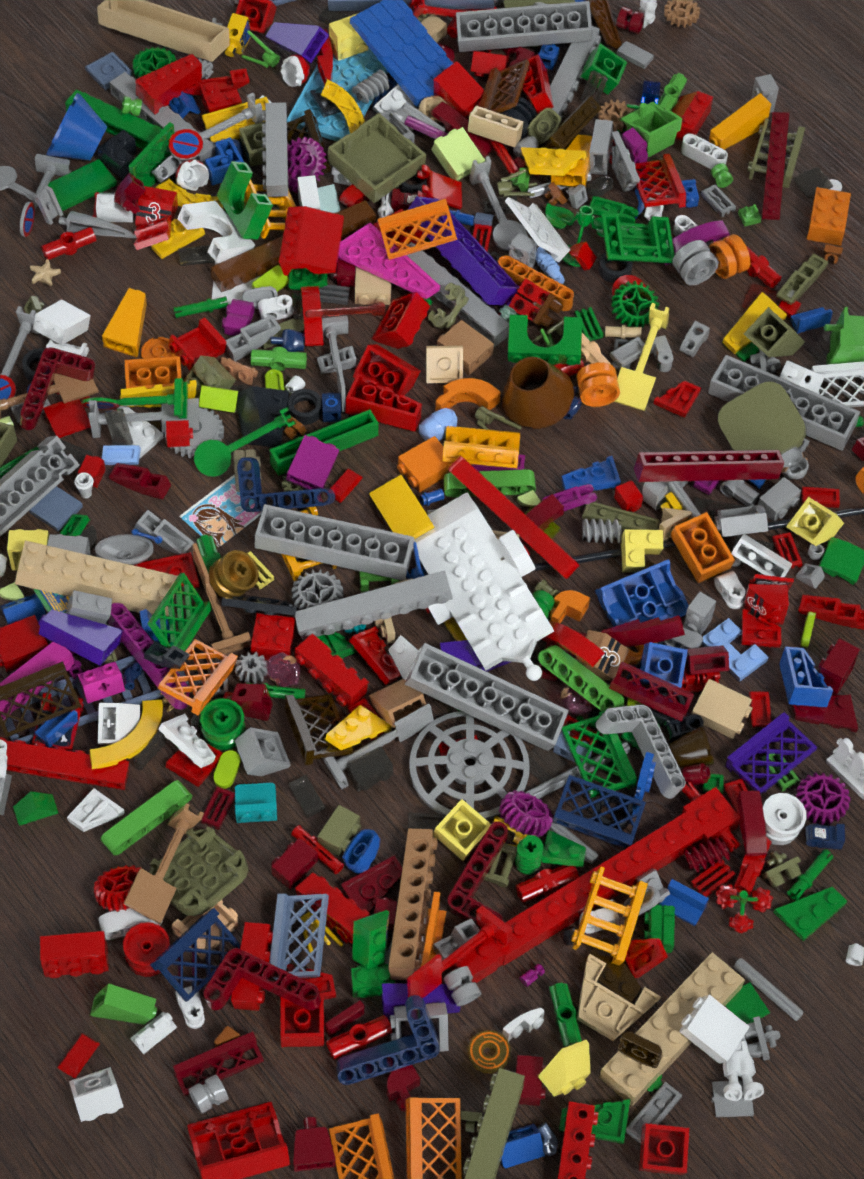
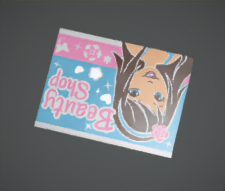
[179,475,262,549]

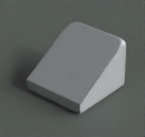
[796,563,825,589]

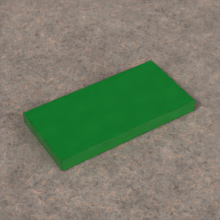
[48,159,117,211]

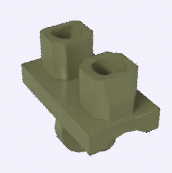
[761,851,801,888]

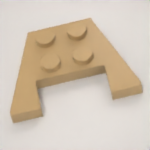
[576,954,661,1041]

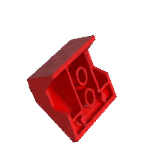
[279,206,344,276]
[187,1101,290,1179]

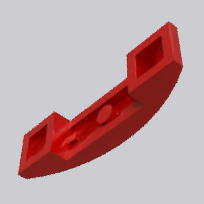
[183,68,250,96]
[301,286,323,346]
[541,621,605,668]

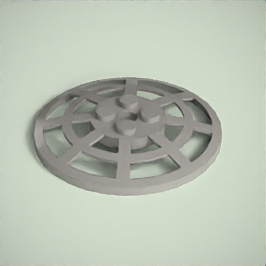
[409,711,530,820]

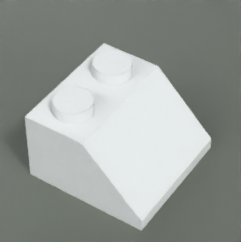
[69,1067,123,1122]

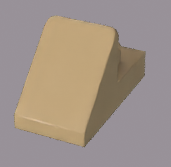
[659,508,693,541]

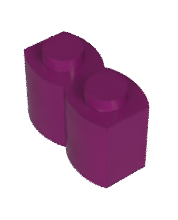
[621,127,648,163]
[222,299,254,336]

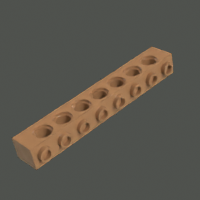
[389,829,438,980]

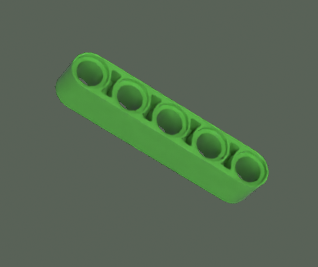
[443,470,536,497]
[538,645,624,711]
[101,780,192,856]

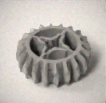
[291,569,343,610]

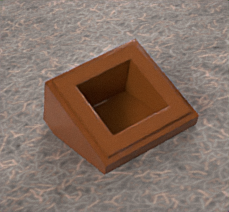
[214,1026,240,1048]

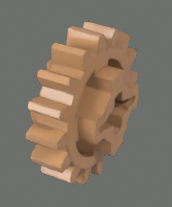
[664,0,700,27]
[598,100,634,132]

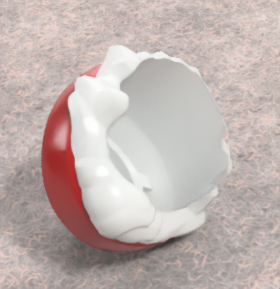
[280,54,310,87]
[175,159,209,191]

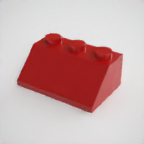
[672,91,713,141]
[372,292,430,349]
[353,344,421,396]

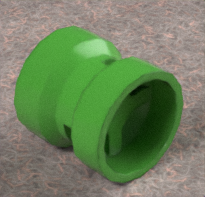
[121,96,142,116]
[711,163,733,188]

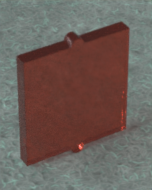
[742,283,778,309]

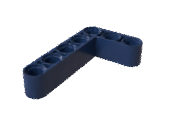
[237,457,335,512]
[336,995,440,1085]

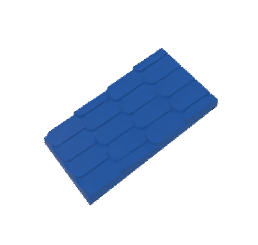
[349,0,453,107]

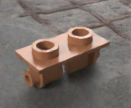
[220,357,258,386]

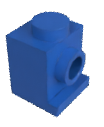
[539,44,559,71]
[681,179,699,208]

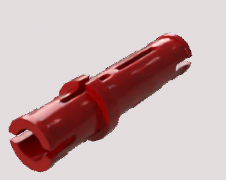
[291,825,344,874]

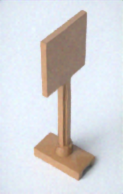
[0,369,99,419]
[193,543,251,659]
[123,803,204,924]

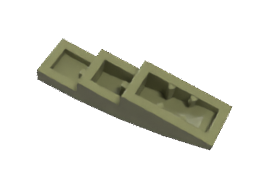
[776,253,828,305]

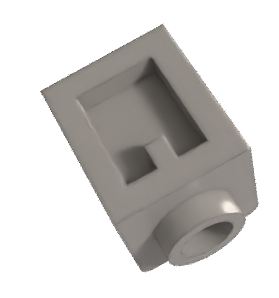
[636,868,670,903]

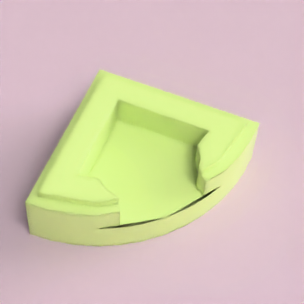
[517,490,541,508]
[0,582,24,600]

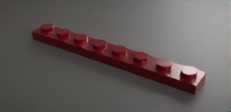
[762,112,789,220]

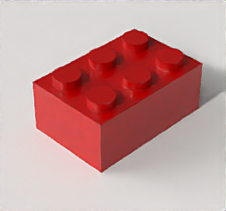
[40,931,109,978]

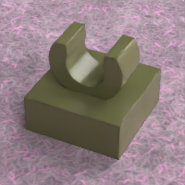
[24,296,44,314]
[460,1111,482,1132]

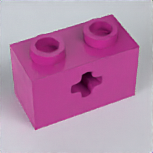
[77,662,125,704]

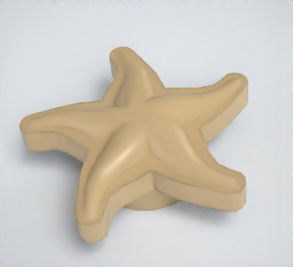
[30,259,61,286]

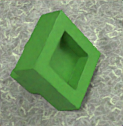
[510,168,530,192]
[738,204,761,227]

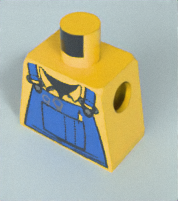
[225,13,251,57]

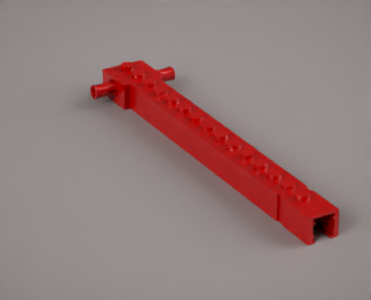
[450,782,741,983]

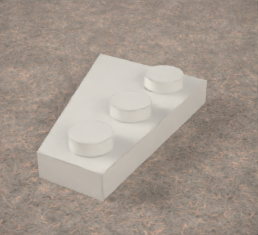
[158,714,216,768]

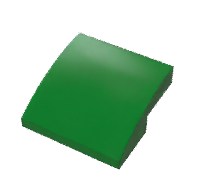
[289,268,327,290]
[819,537,864,585]

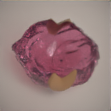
[267,653,300,687]
[560,685,592,715]

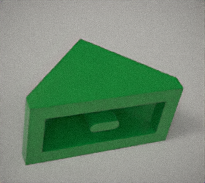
[13,791,58,826]

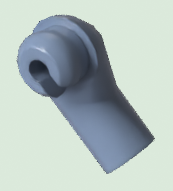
[537,1122,558,1156]

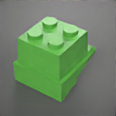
[620,102,682,157]
[824,307,864,365]

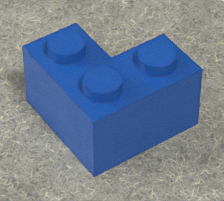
[205,137,244,185]

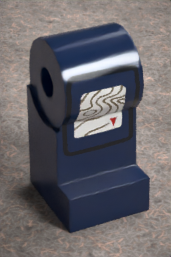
[805,824,845,850]

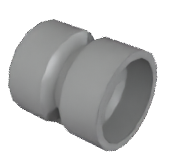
[444,966,482,1006]
[188,1074,229,1114]

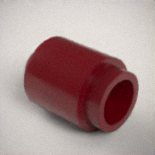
[680,763,711,786]

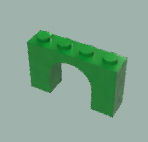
[217,161,273,240]
[508,314,582,365]

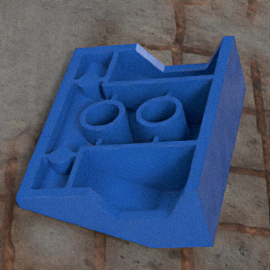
[595,559,689,627]

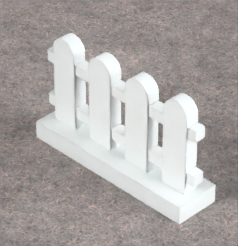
[825,738,864,800]

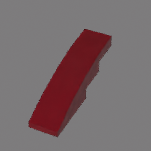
[431,101,494,158]
[601,615,685,647]

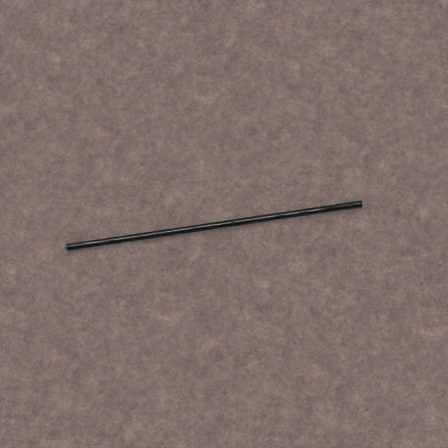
[534,506,864,571]

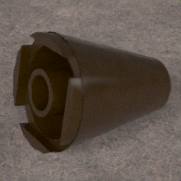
[668,726,714,767]

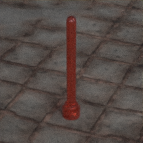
[305,302,385,318]

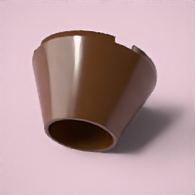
[502,357,574,429]

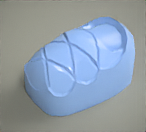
[419,408,457,441]

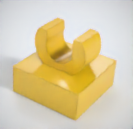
[661,492,682,512]

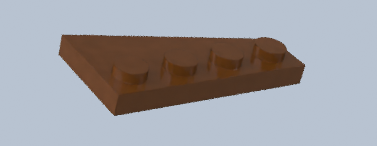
[586,0,622,49]

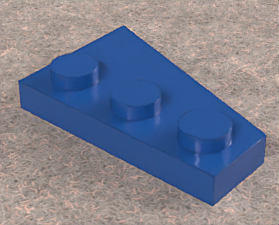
[562,456,621,491]
[632,752,656,815]

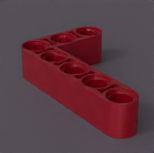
[20,347,95,430]
[448,821,508,927]
[204,948,321,1010]

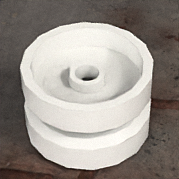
[763,793,806,845]

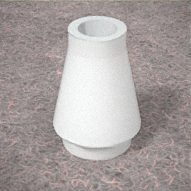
[75,473,94,498]

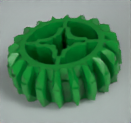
[132,46,176,79]
[611,280,659,328]

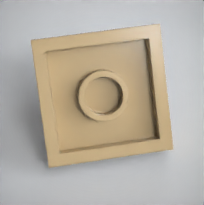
[426,346,463,383]

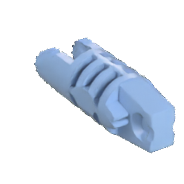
[536,247,565,284]

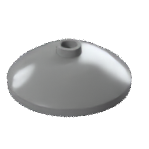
[95,534,153,566]

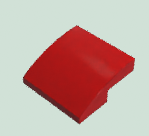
[134,216,171,250]
[43,399,91,438]
[166,743,223,787]

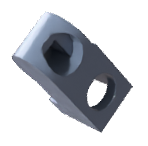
[553,731,592,763]

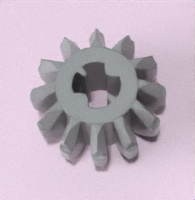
[235,652,268,684]

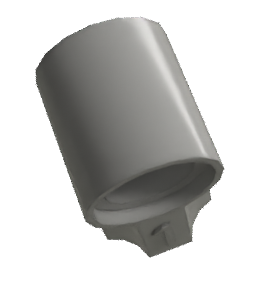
[720,480,760,506]

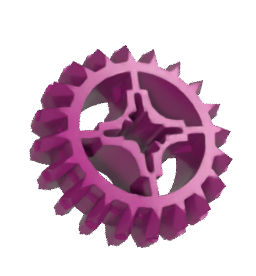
[795,772,850,825]
[499,790,553,837]

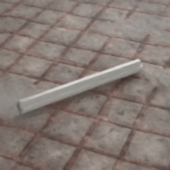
[526,742,630,799]

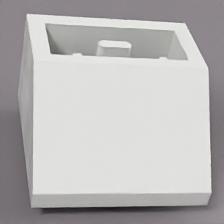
[98,703,140,745]

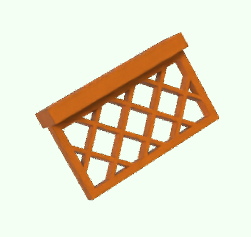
[378,199,457,260]
[158,639,238,715]
[421,892,446,967]
[406,1098,462,1179]
[329,1113,394,1179]

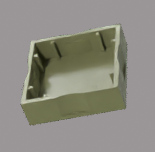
[327,113,426,203]

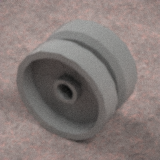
[672,240,719,286]

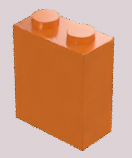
[397,436,453,493]

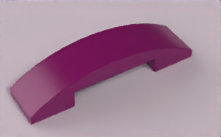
[665,220,730,265]

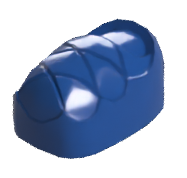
[343,829,380,874]

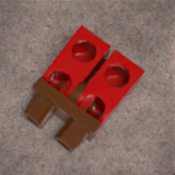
[508,278,563,328]

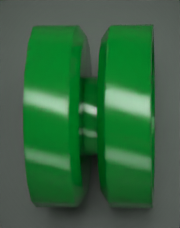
[200,699,245,750]

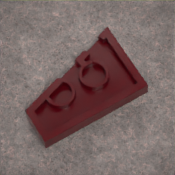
[792,694,858,733]
[341,855,403,913]

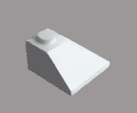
[96,193,134,222]

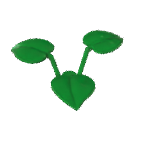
[545,203,625,267]

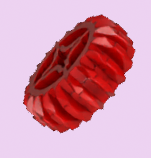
[94,864,140,912]

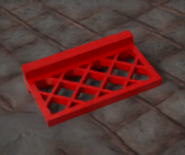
[635,154,686,208]

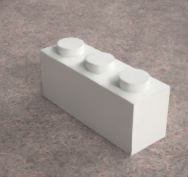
[731,534,792,577]

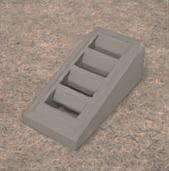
[317,346,356,374]

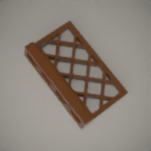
[479,59,529,113]

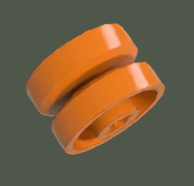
[709,234,750,279]
[576,362,620,407]

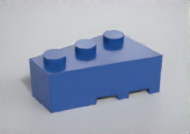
[779,647,833,707]

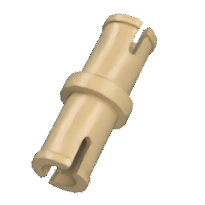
[605,325,642,339]

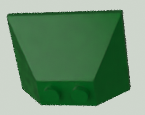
[601,213,675,263]

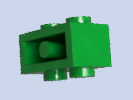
[351,964,395,998]

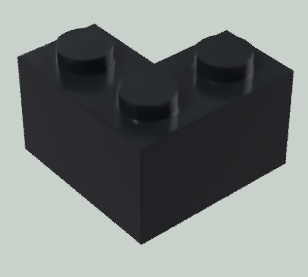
[98,130,137,180]

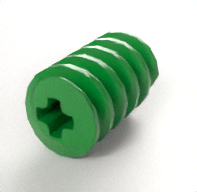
[515,835,543,874]

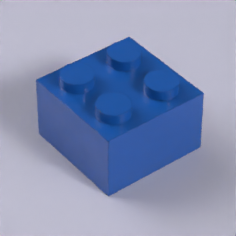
[639,642,688,688]

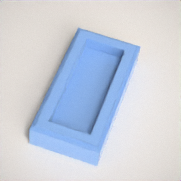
[101,445,141,465]

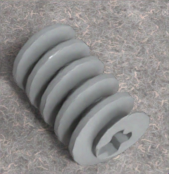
[352,70,389,104]
[582,519,621,543]

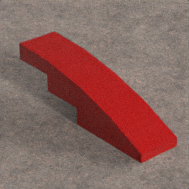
[317,29,333,85]
[799,595,864,630]

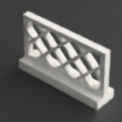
[505,197,570,262]
[811,362,864,407]

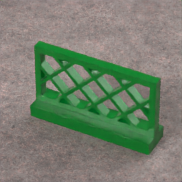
[129,122,177,187]
[147,573,212,651]
[561,710,637,798]

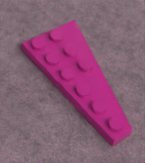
[338,223,440,299]

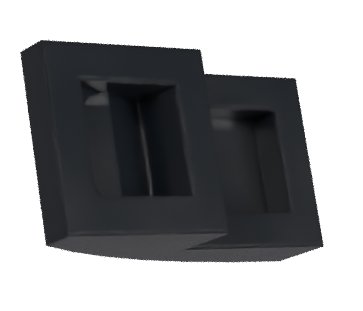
[144,641,190,669]

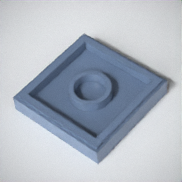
[85,52,132,90]
[29,486,83,532]

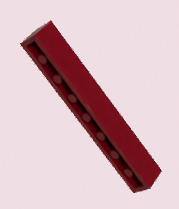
[634,450,785,482]

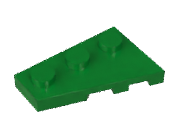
[774,887,847,942]
[559,1099,630,1144]

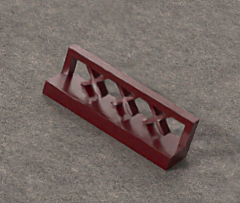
[609,662,694,721]
[173,1031,264,1096]

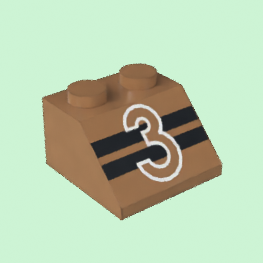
[575,630,629,681]

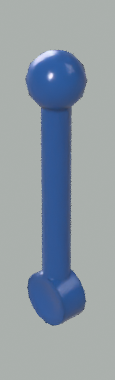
[131,529,163,544]

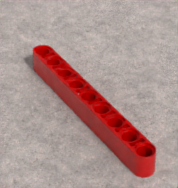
[448,455,580,579]

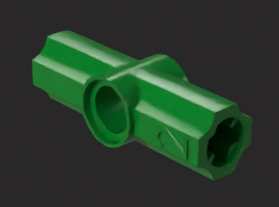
[197,535,221,585]
[549,983,582,1048]

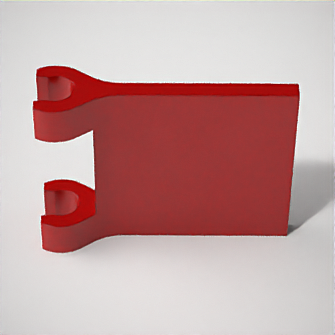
[417,165,462,210]

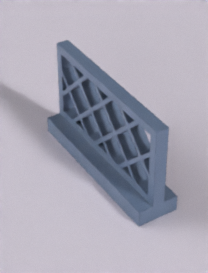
[270,894,329,980]

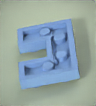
[701,618,769,682]

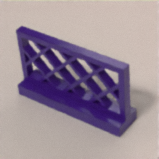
[725,712,817,795]

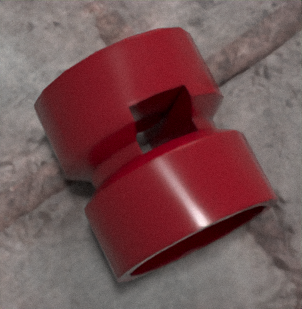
[616,6,645,34]

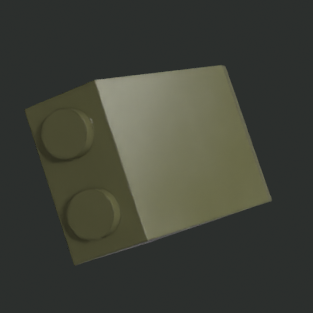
[744,307,805,357]

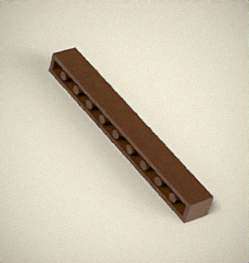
[211,200,376,292]

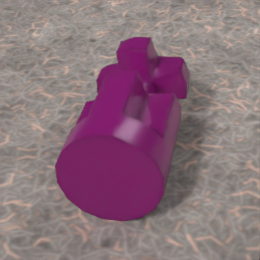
[519,964,545,987]

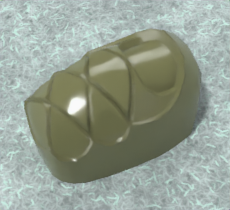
[528,108,561,144]

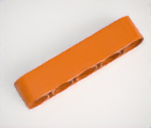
[498,256,574,311]

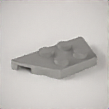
[611,131,640,192]

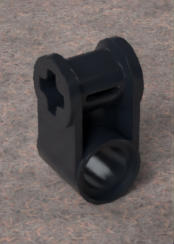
[664,714,704,743]

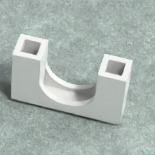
[177,201,255,263]

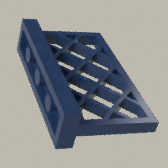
[552,775,646,849]
[150,908,241,1002]

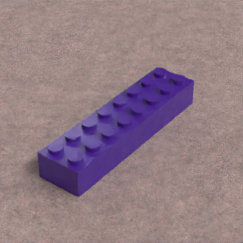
[408,196,519,306]

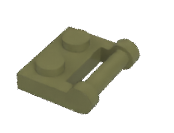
[473,844,517,888]

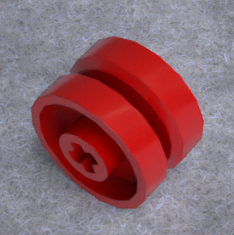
[123,922,170,977]

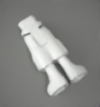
[723,1036,764,1101]

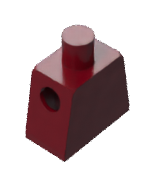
[224,683,273,721]
[293,1117,336,1172]

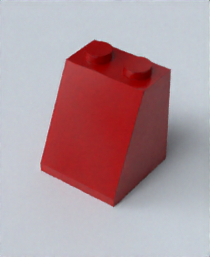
[433,61,484,120]

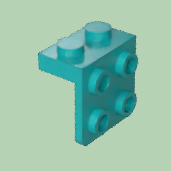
[235,783,277,823]

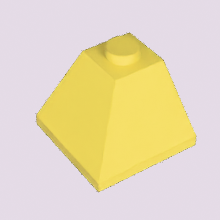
[786,497,844,546]

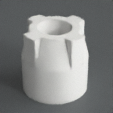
[285,376,305,395]
[846,943,864,966]

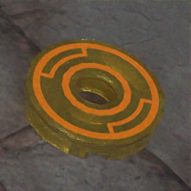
[468,1030,511,1073]

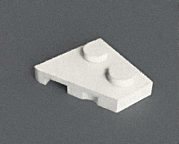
[67,789,124,832]

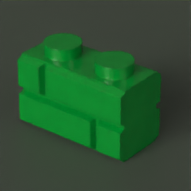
[644,905,675,953]

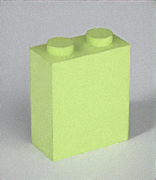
[431,127,485,181]

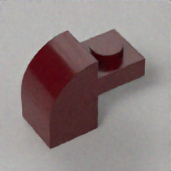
[114,173,146,214]
[387,1065,420,1112]

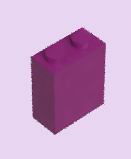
[286,435,340,490]

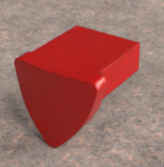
[568,241,597,271]

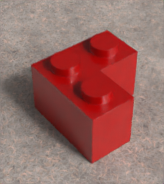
[200,81,242,114]

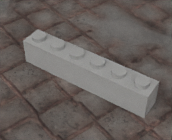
[262,103,288,197]

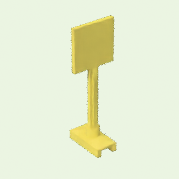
[614,303,669,411]

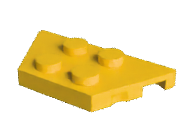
[521,147,587,176]

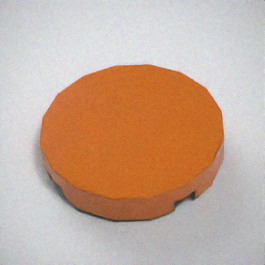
[141,337,176,359]

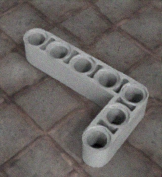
[596,705,686,799]

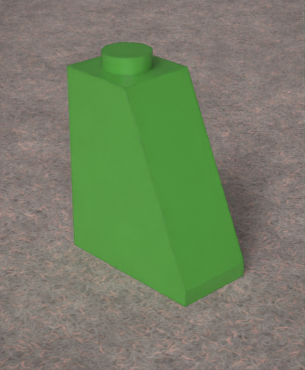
[90,984,157,1025]

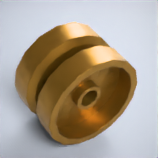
[209,550,259,599]

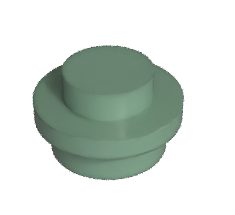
[499,305,517,321]

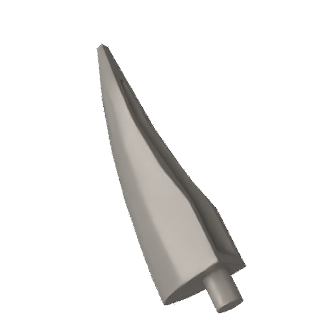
[59,211,136,238]

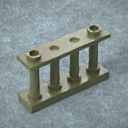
[747,118,805,188]

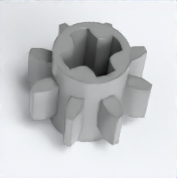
[198,58,214,79]

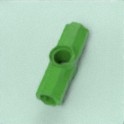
[657,73,687,111]
[251,347,307,371]

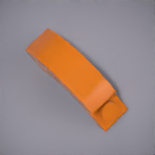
[435,378,501,412]

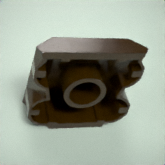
[618,1031,663,1068]

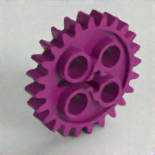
[287,137,327,193]

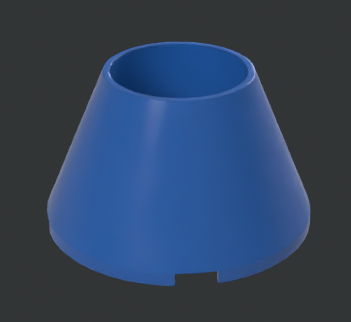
[46,93,108,161]

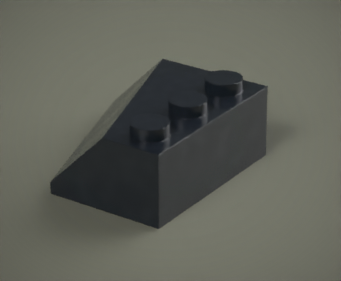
[236,386,289,448]

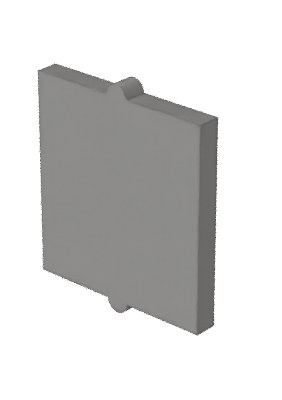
[712,1081,754,1117]

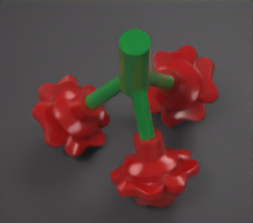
[716,884,773,933]

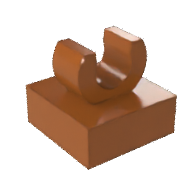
[545,182,568,206]
[823,244,843,264]
[284,416,307,439]

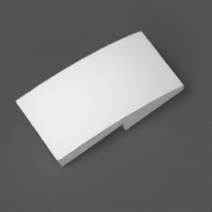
[502,1008,544,1042]

